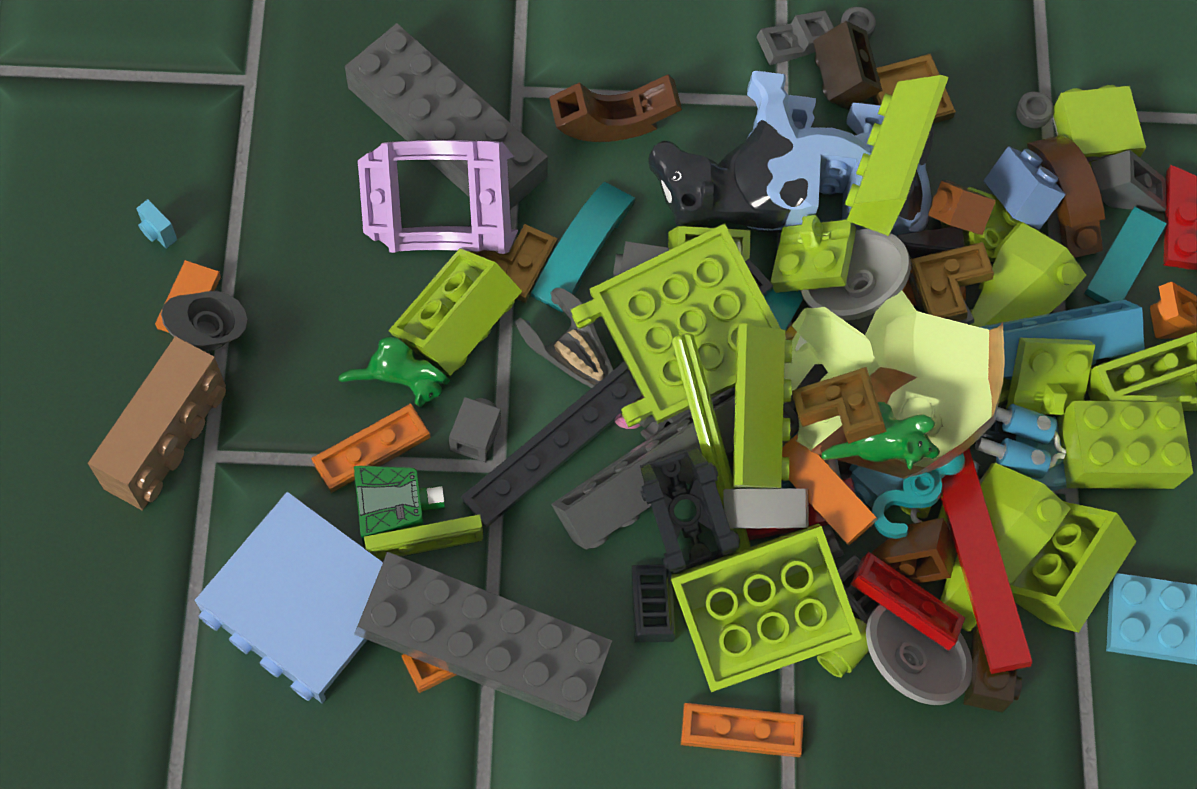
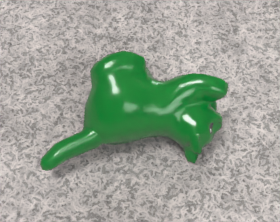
[338,336,450,408]
[821,402,940,470]

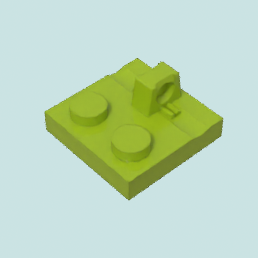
[771,215,856,293]
[1006,337,1095,415]

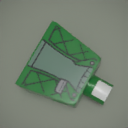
[354,466,445,548]

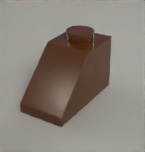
[871,518,957,584]

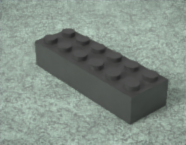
[345,23,548,210]
[354,552,612,721]

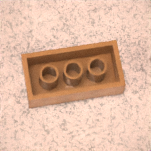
[88,336,226,511]

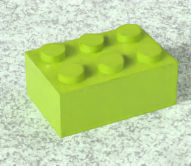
[1057,401,1193,489]

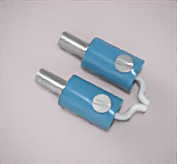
[975,404,1066,479]

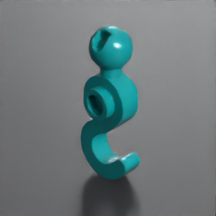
[872,453,965,539]

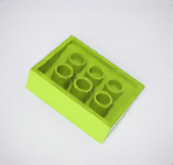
[671,523,862,692]

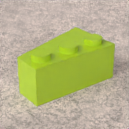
[1086,332,1197,411]

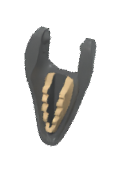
[515,287,613,388]

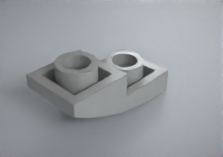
[723,489,809,528]

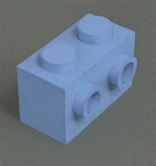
[983,146,1066,230]

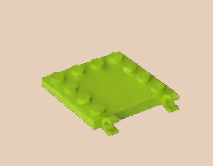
[571,223,787,428]

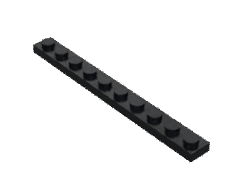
[461,259,773,528]

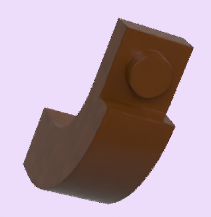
[549,74,682,142]
[1027,135,1105,258]

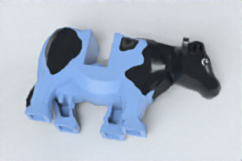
[648,71,935,236]

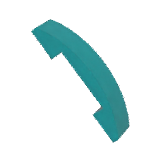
[531,182,635,313]

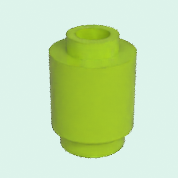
[817,618,869,678]

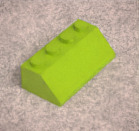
[845,75,949,236]
[733,324,792,489]

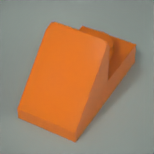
[1150,282,1197,339]

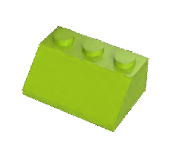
[389,248,522,376]
[1010,501,1136,633]

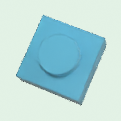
[136,199,178,249]

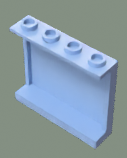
[195,492,383,704]

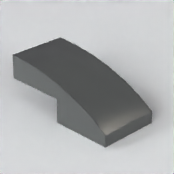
[757,11,834,65]

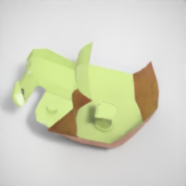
[783,291,1005,479]

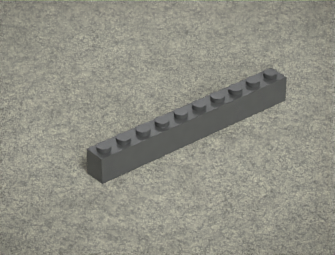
[551,313,875,550]

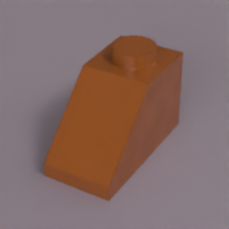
[928,180,996,235]

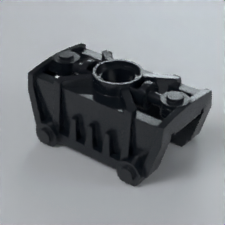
[640,447,740,574]

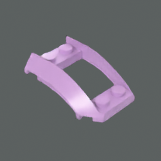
[358,140,518,254]

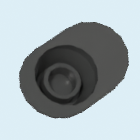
[161,291,248,351]

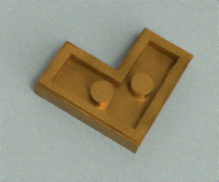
[469,224,557,303]
[911,242,994,321]
[792,367,887,444]

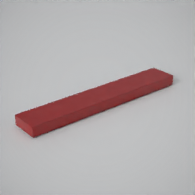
[941,448,1032,674]

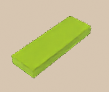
[364,515,483,560]

